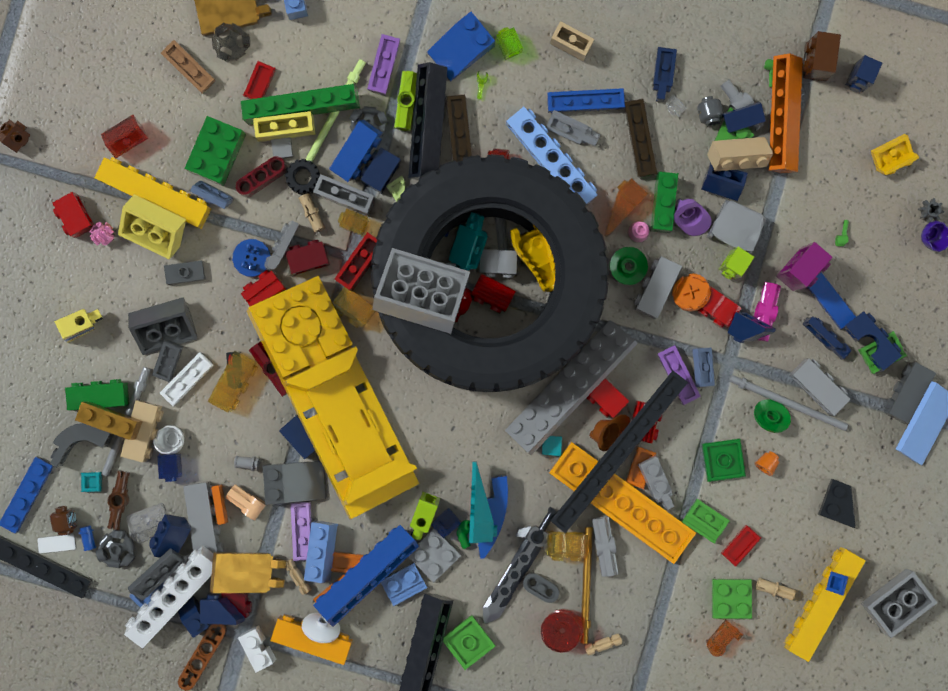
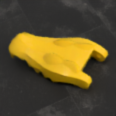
[510,225,555,292]

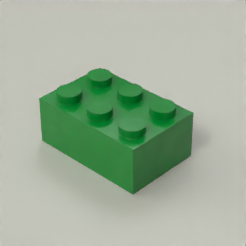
[184,116,246,187]

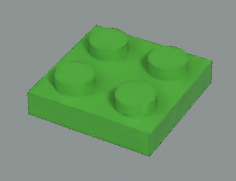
[712,579,752,619]
[443,615,495,670]

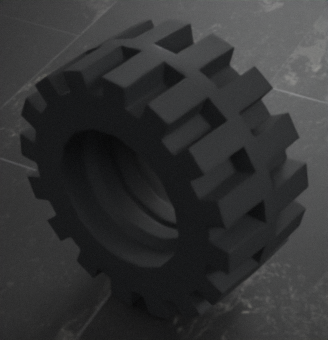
[285,159,320,195]

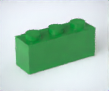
[650,171,679,233]
[65,379,129,411]

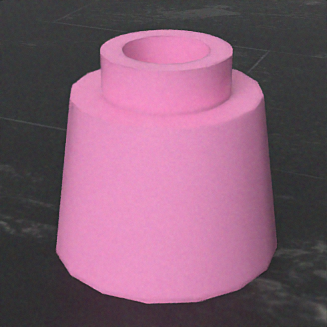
[628,221,649,243]

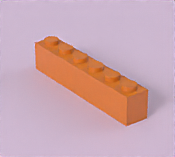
[769,53,803,174]

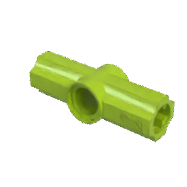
[394,71,417,131]

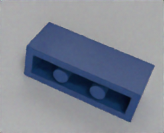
[329,120,383,182]

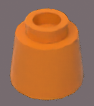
[754,451,779,476]

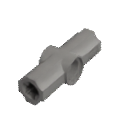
[592,516,618,577]

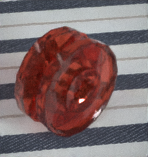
[541,609,584,653]

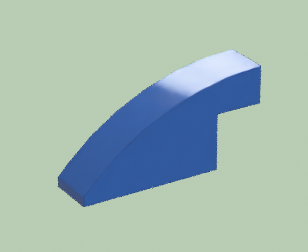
[478,475,508,559]

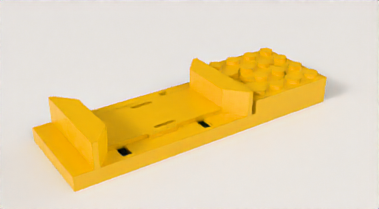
[246,276,420,519]

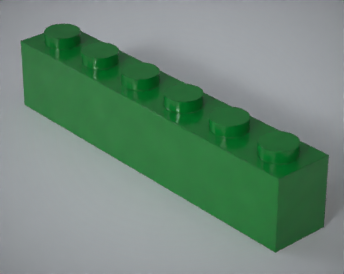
[241,84,360,125]

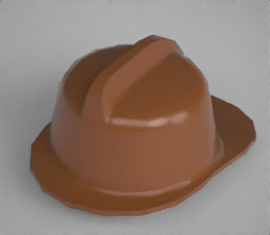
[589,415,631,451]

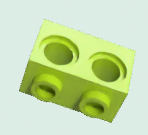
[719,246,754,280]

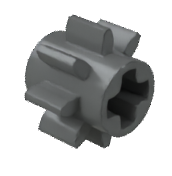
[918,198,944,223]

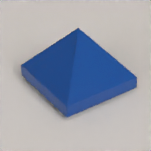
[826,571,848,596]

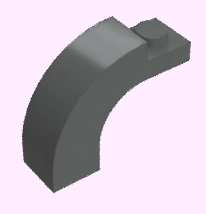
[50,423,114,467]

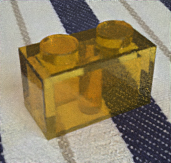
[332,287,376,328]

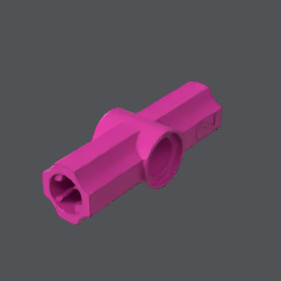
[754,282,781,342]

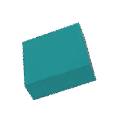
[542,436,562,456]
[81,472,102,492]

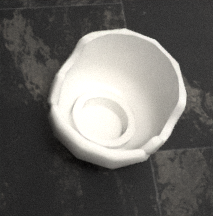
[153,426,185,455]

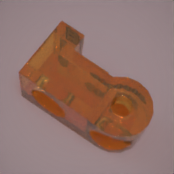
[706,619,743,657]

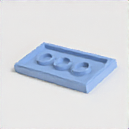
[896,381,948,465]

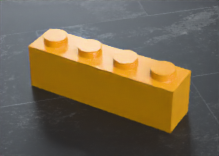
[270,614,353,665]

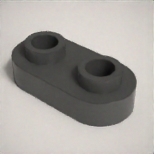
[523,573,559,603]

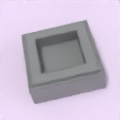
[271,137,293,159]

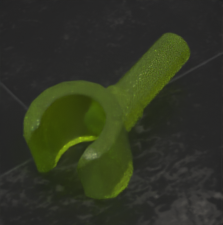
[476,71,488,99]

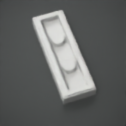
[160,352,215,406]

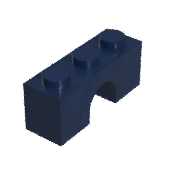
[844,311,902,372]

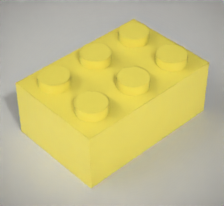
[118,194,186,260]

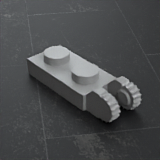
[264,220,299,270]

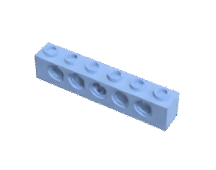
[506,107,597,204]

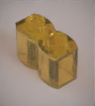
[546,531,589,561]

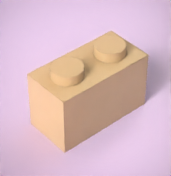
[550,21,594,62]

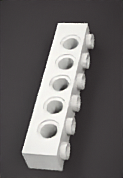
[124,545,213,649]

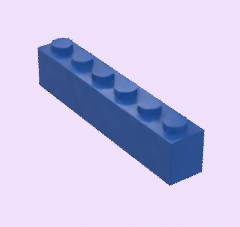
[313,525,419,627]

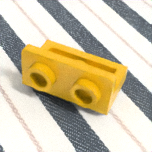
[871,134,919,175]

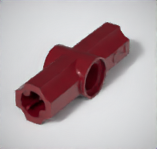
[249,341,287,397]

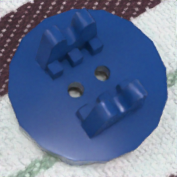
[232,239,271,277]

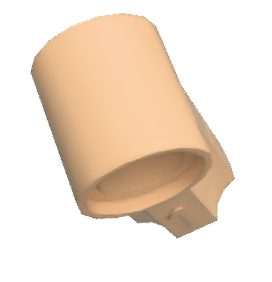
[225,484,266,520]

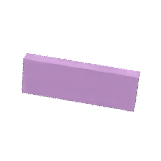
[291,501,312,561]

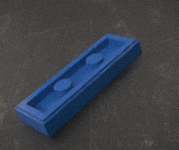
[807,272,856,329]

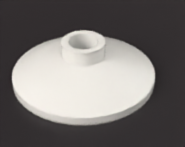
[302,612,340,643]

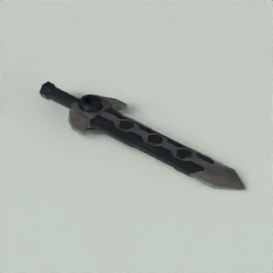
[483,507,558,624]

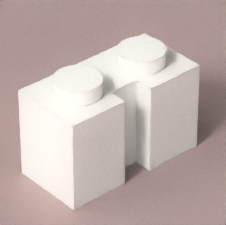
[238,625,276,673]

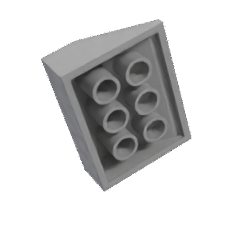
[372,248,470,334]

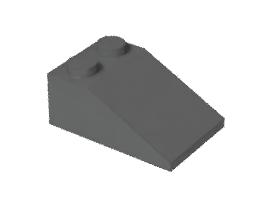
[263,461,326,505]

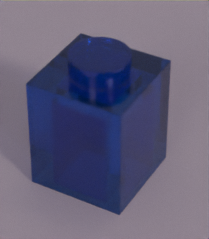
[157,453,182,482]

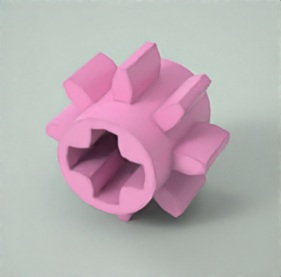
[90,222,114,246]

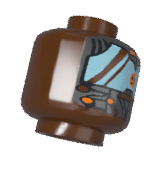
[50,506,78,536]

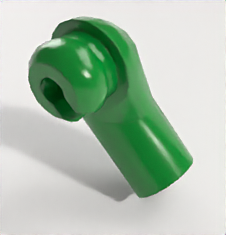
[456,520,471,549]

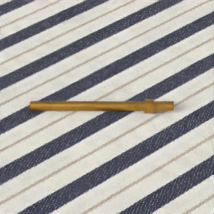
[579,527,593,644]

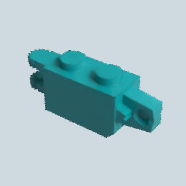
[448,212,488,271]

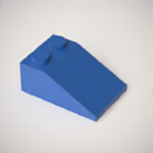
[427,11,495,82]

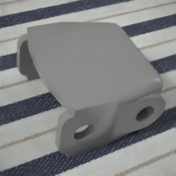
[707,200,766,254]

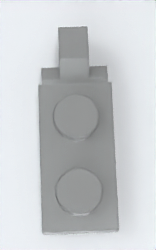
[546,110,600,146]
[638,456,674,510]

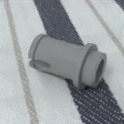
[234,456,260,471]

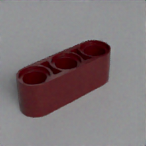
[236,156,287,197]

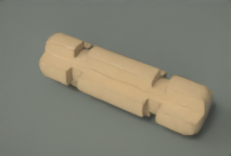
[286,559,311,595]
[585,634,622,655]

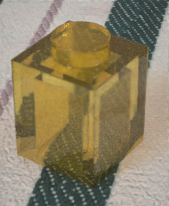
[338,208,369,237]

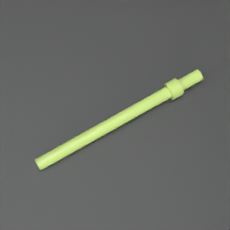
[305,59,366,162]

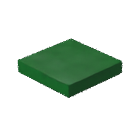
[702,438,746,482]

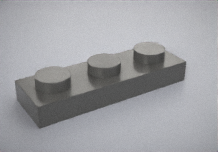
[128,548,185,601]

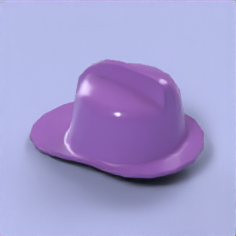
[674,199,711,236]

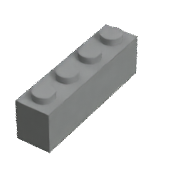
[183,481,224,553]

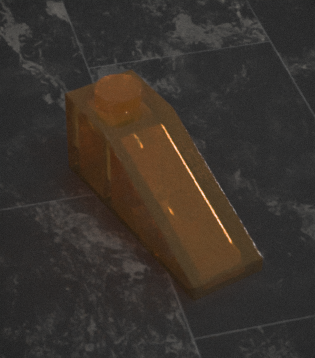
[604,178,648,237]

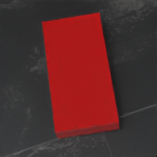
[243,61,276,99]
[721,525,761,567]

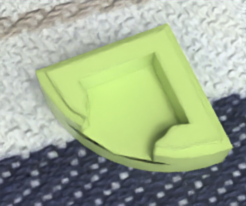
[386,176,405,202]

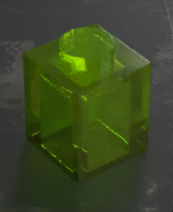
[496,27,523,60]

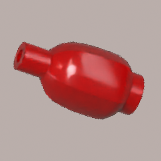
[455,288,472,322]

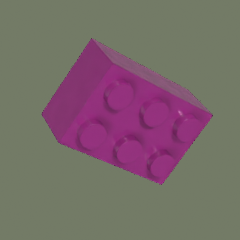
[776,242,833,291]

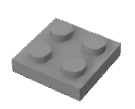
[408,527,461,583]

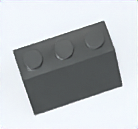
[128,297,198,355]

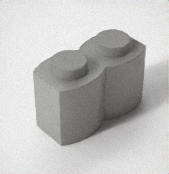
[479,249,521,278]

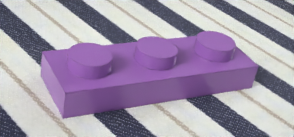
[367,34,400,95]
[657,345,701,405]

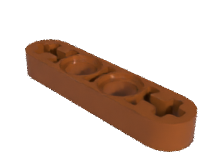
[178,624,227,691]

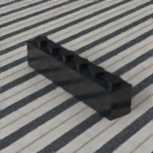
[408,62,447,180]
[399,593,454,691]

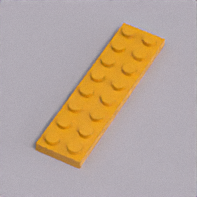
[549,442,696,564]

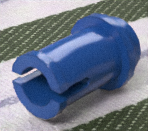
[78,525,96,551]

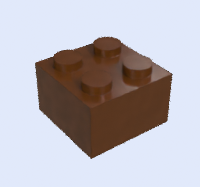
[802,31,841,81]

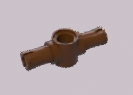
[107,470,130,530]

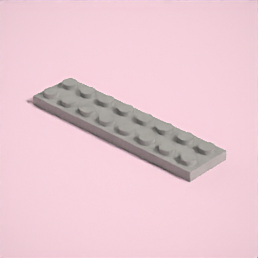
[505,320,638,455]

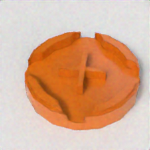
[672,274,711,312]

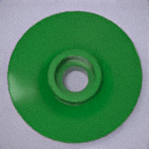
[610,247,648,285]
[754,399,791,433]

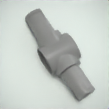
[720,79,764,131]

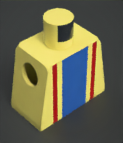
[54,309,103,343]

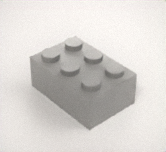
[861,569,937,638]

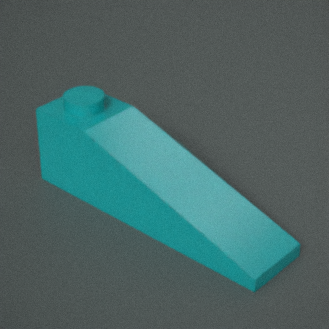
[469,461,497,543]

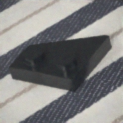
[818,479,856,528]

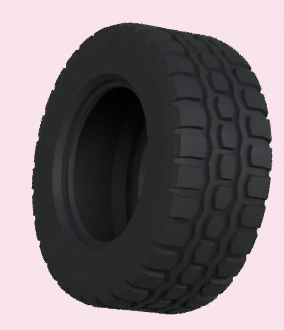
[371,155,609,392]

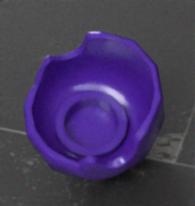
[921,220,948,252]

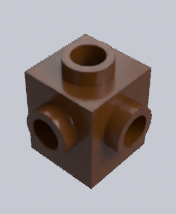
[0,119,30,153]

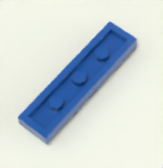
[547,88,625,113]
[0,456,54,534]

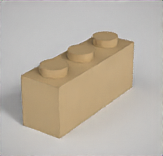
[707,137,773,171]
[120,400,163,463]

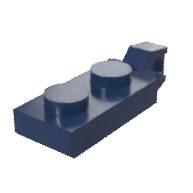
[652,47,677,102]
[802,316,851,360]

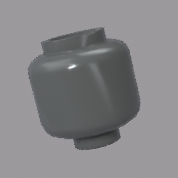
[697,96,724,126]

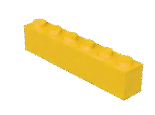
[94,157,211,229]
[784,547,866,662]

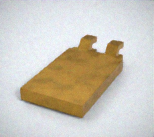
[194,0,272,36]
[210,552,286,593]

